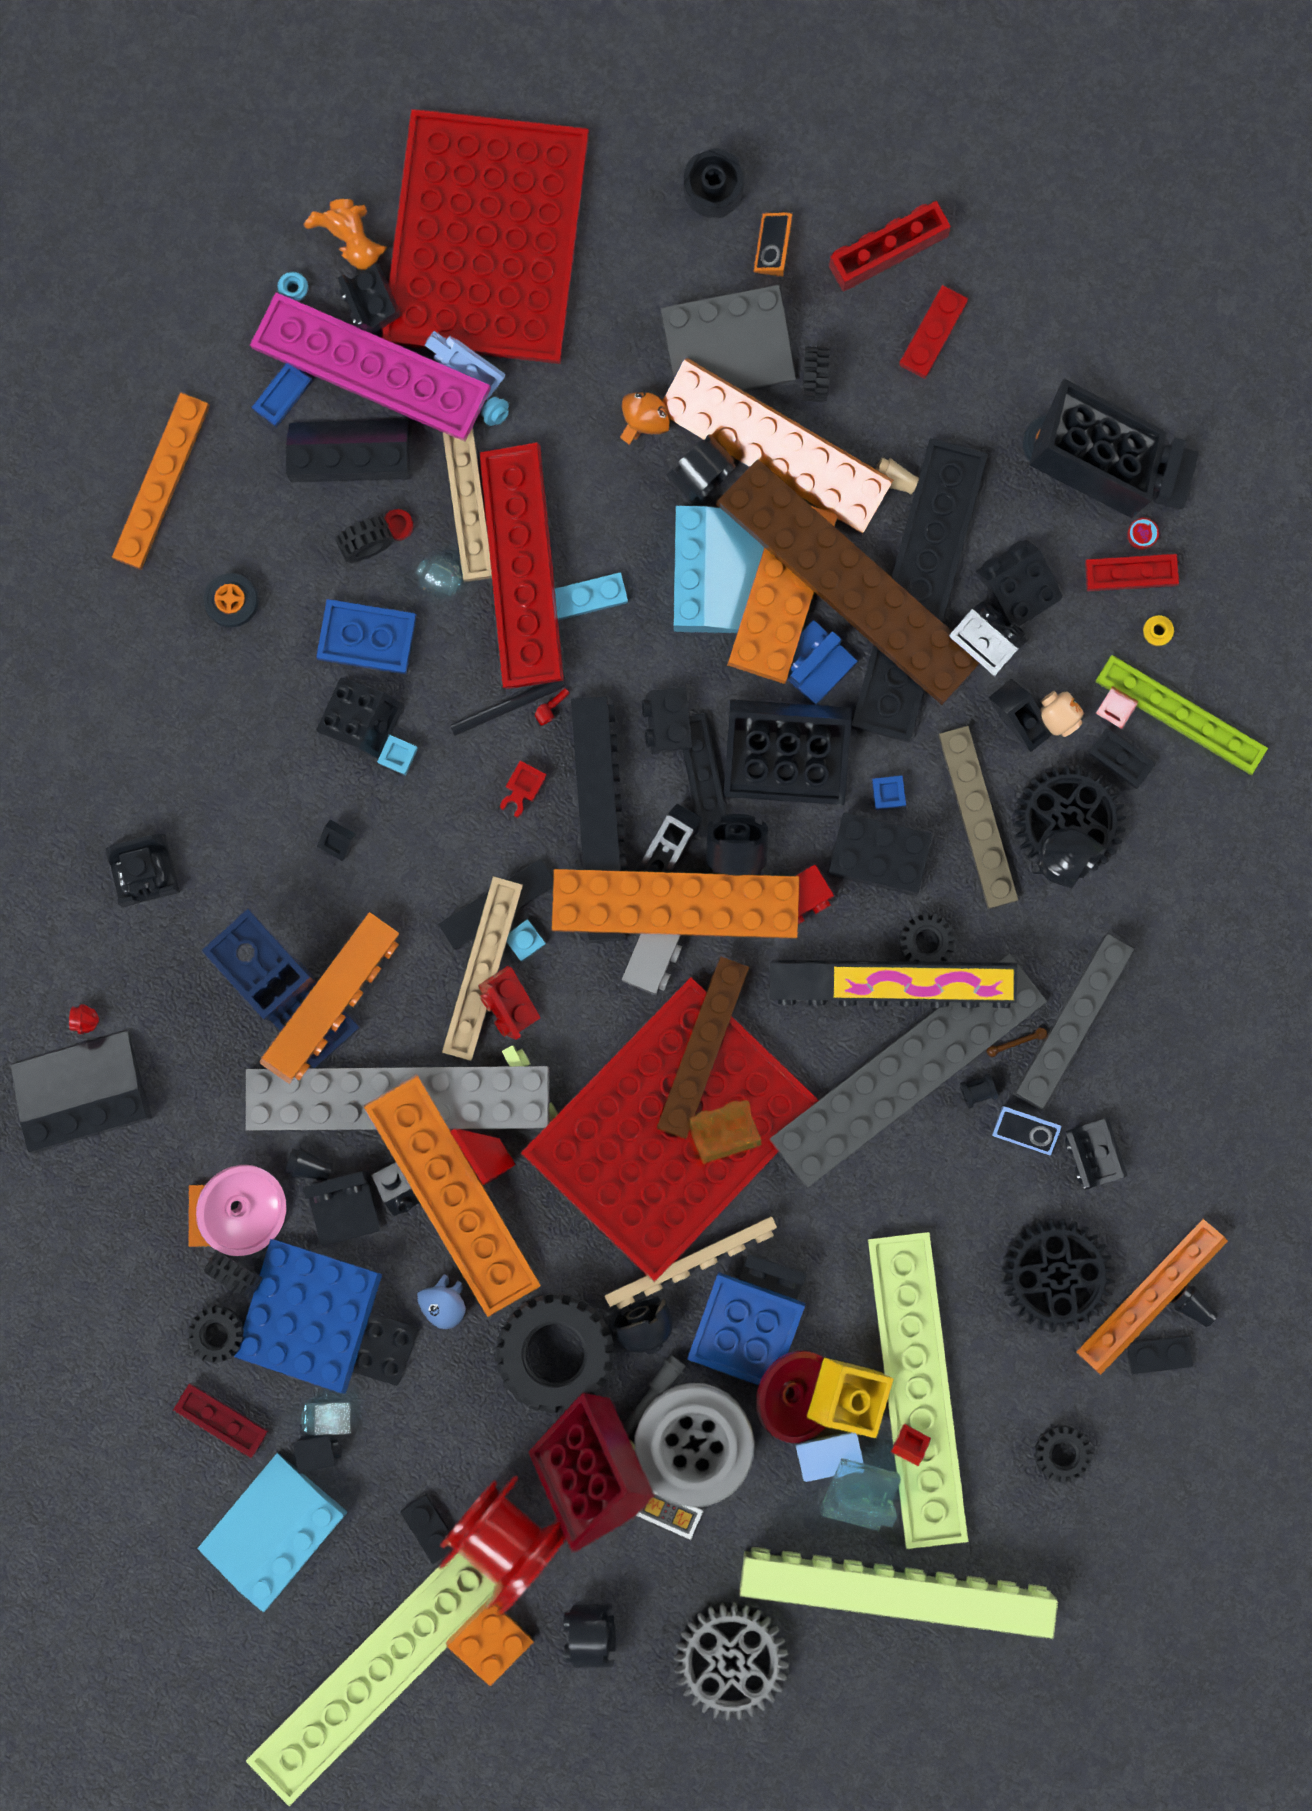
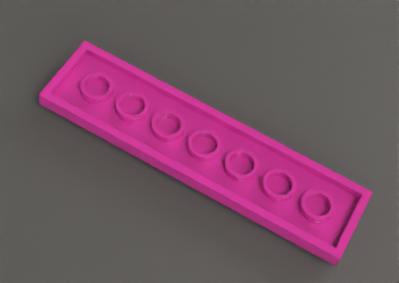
[250,292,491,442]

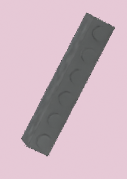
[1013,934,1134,1109]

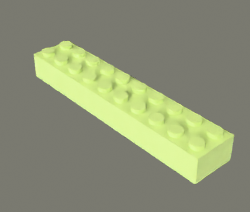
[740,1547,1058,1638]

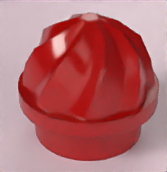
[69,1004,99,1035]

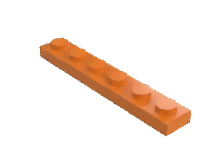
[112,392,210,570]
[1076,1219,1228,1375]

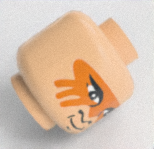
[1040,691,1084,737]

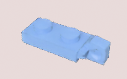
[425,331,505,400]

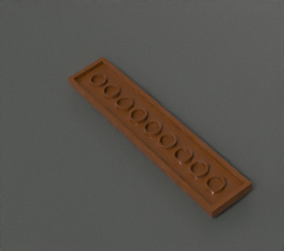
[716,459,980,705]

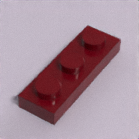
[173,1383,269,1458]

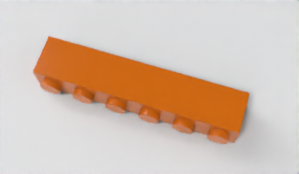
[260,912,399,1085]

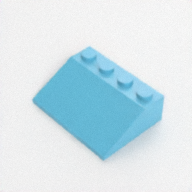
[674,506,764,633]
[197,1452,348,1612]

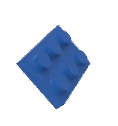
[316,599,417,674]

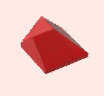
[450,1128,516,1184]

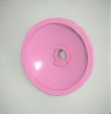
[196,1165,286,1256]

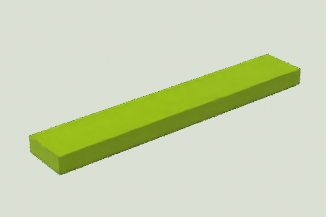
[1095,655,1268,775]

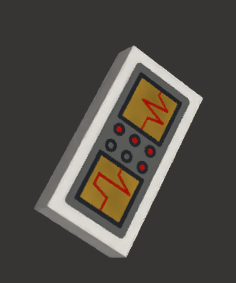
[637,1489,703,1540]

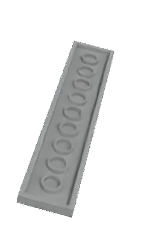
[246,1066,549,1131]

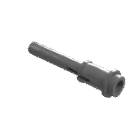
[623,1355,685,1438]

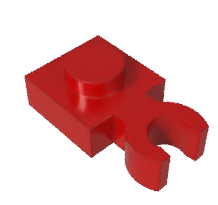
[500,760,547,818]

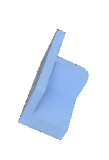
[795,1431,864,1482]

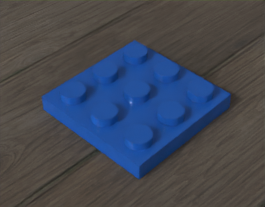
[687,1272,805,1385]

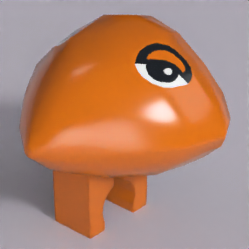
[620,392,669,445]

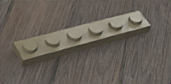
[938,726,1018,909]

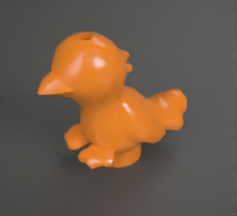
[304,199,387,270]

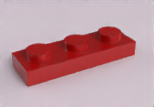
[899,285,969,379]
[1085,554,1179,592]

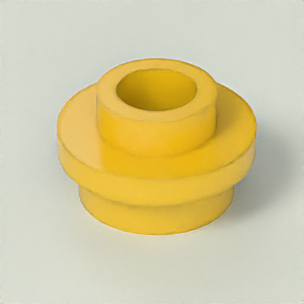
[1143,616,1174,646]

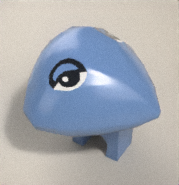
[417,1274,466,1329]

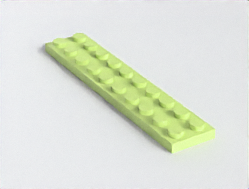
[868,1232,968,1549]
[246,1553,495,1806]

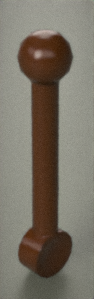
[986,1028,1047,1057]

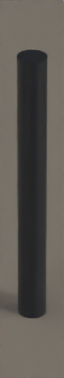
[450,681,565,736]

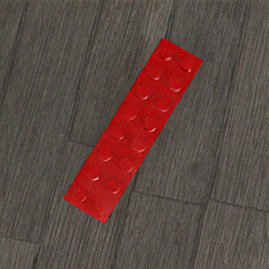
[480,443,564,689]

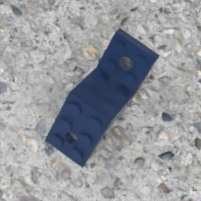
[201,909,360,1069]

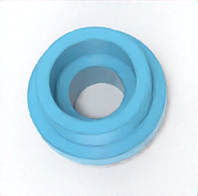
[278,272,308,302]
[481,397,509,426]

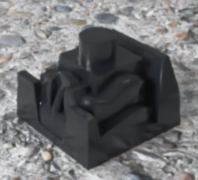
[105,834,180,908]

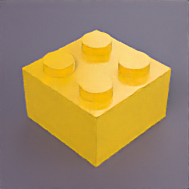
[807,1358,894,1438]

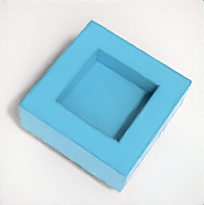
[377,735,418,776]
[506,919,546,962]

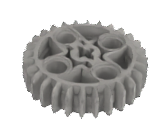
[674,1603,788,1720]

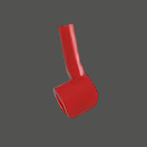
[535,688,569,726]

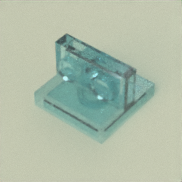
[820,1458,901,1531]

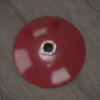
[756,1350,826,1443]

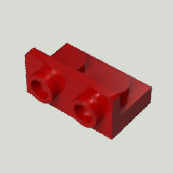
[478,966,541,1040]

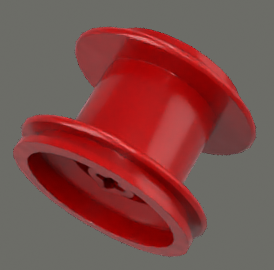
[439,1475,566,1616]

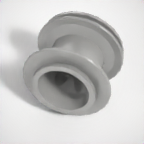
[635,1383,754,1507]

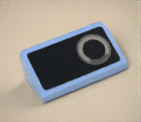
[992,1106,1062,1156]

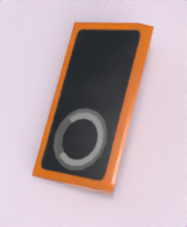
[754,213,793,277]

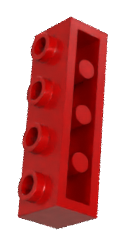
[829,200,951,292]

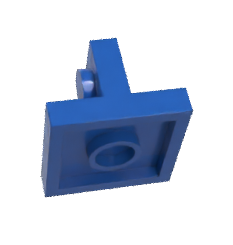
[787,620,857,705]

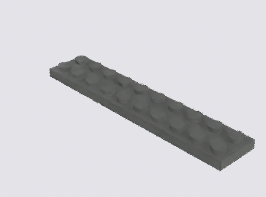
[769,954,1047,1188]

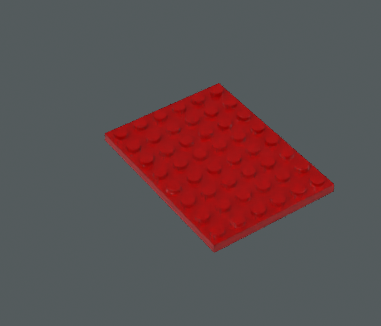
[382,109,589,364]
[521,977,819,1282]

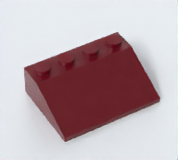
[528,1393,655,1552]

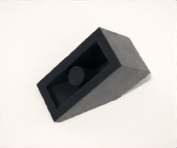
[988,678,1053,752]

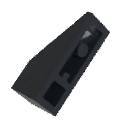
[636,803,703,873]

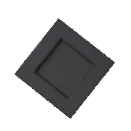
[317,820,356,861]

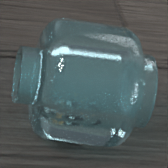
[416,555,463,599]

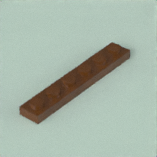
[656,956,749,1139]

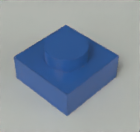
[872,775,906,810]

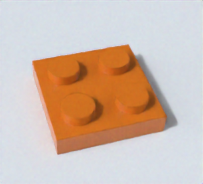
[445,1598,534,1686]

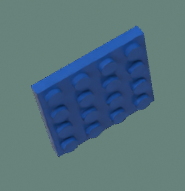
[234,1239,382,1394]

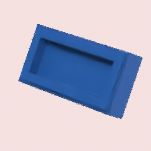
[251,363,313,428]

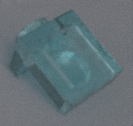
[301,1402,350,1435]

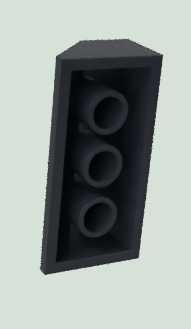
[286,419,410,483]

